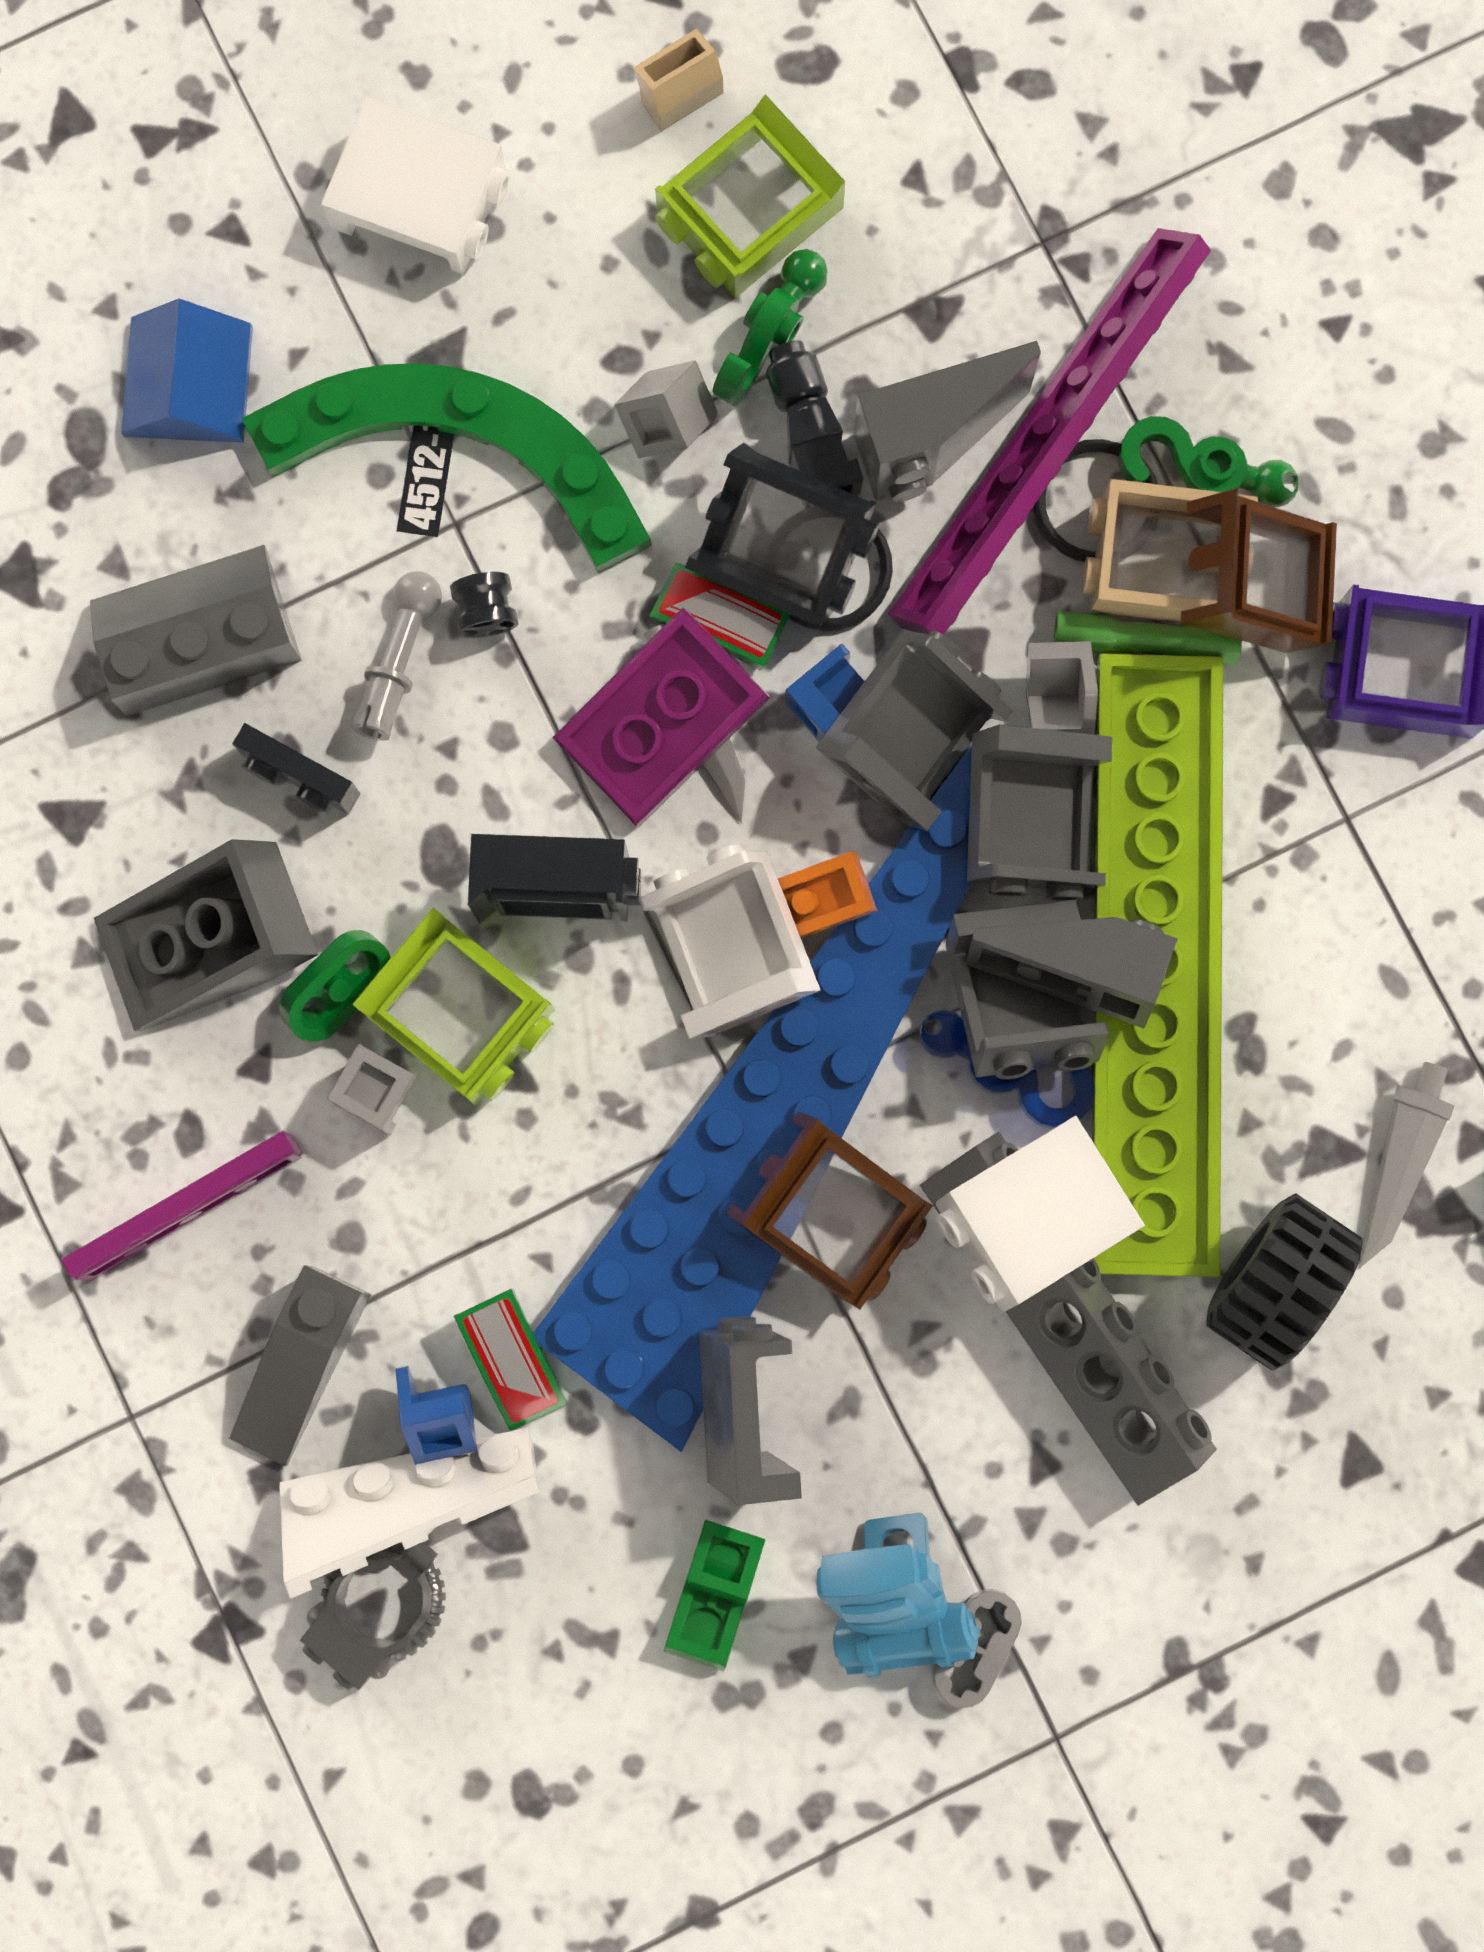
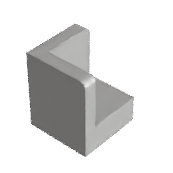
[614,360,718,458]
[1025,641,1098,735]
[327,1044,416,1136]

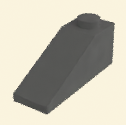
[965,917,1178,1029]
[229,1265,372,1466]

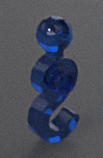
[919,1009,1095,1129]

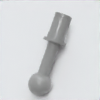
[351,571,442,741]

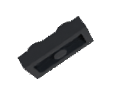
[232,723,361,815]

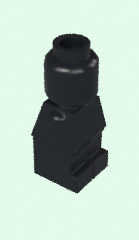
[766,340,863,509]

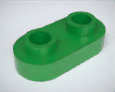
[279,930,391,1042]

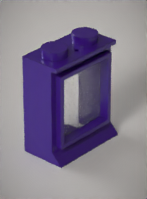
[1319,584,1484,739]

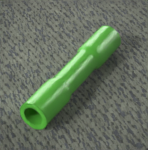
[1053,611,1242,666]

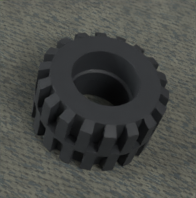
[1206,1193,1363,1371]

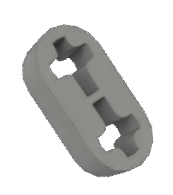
[933,1589,1022,1708]

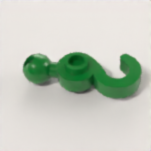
[712,249,828,406]
[1118,416,1299,507]

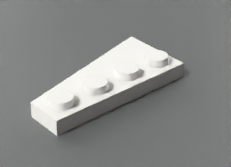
[279,1427,539,1599]

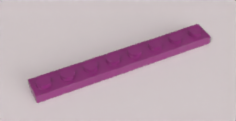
[888,228,1211,635]

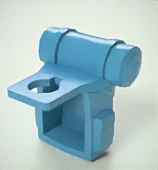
[816,1513,980,1677]

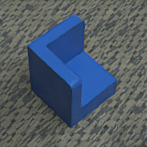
[785,644,865,742]
[395,1366,478,1465]

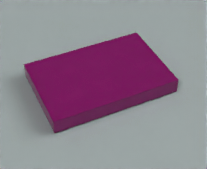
[552,607,771,827]

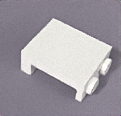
[321,96,511,274]
[638,844,820,1039]
[936,1116,1145,1312]

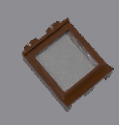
[1180,488,1337,653]
[725,1111,933,1310]

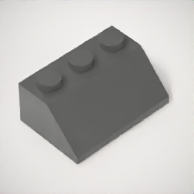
[90,545,302,716]

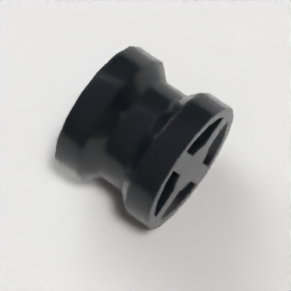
[450,572,519,638]

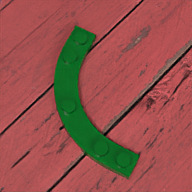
[241,363,652,573]

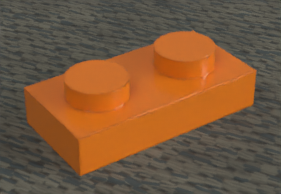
[778,851,877,939]

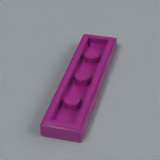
[60,1130,304,1281]

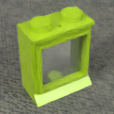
[655,94,845,299]
[352,907,555,1106]

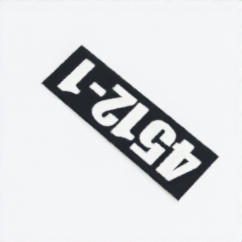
[396,425,455,537]

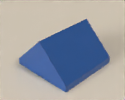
[121,298,253,443]

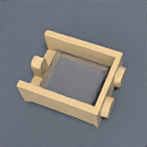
[1081,479,1258,623]

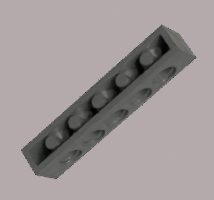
[919,1131,1217,1506]

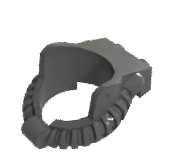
[300,1542,446,1691]

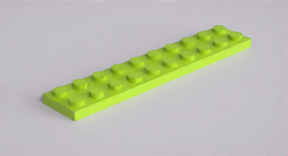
[1092,654,1224,1278]

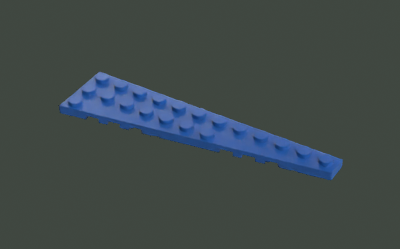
[534,746,972,1452]

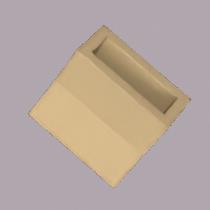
[633,28,724,132]

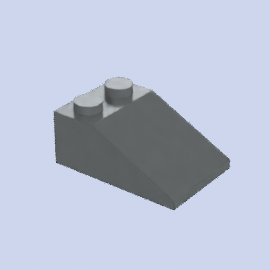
[854,341,1041,502]
[94,839,318,1031]

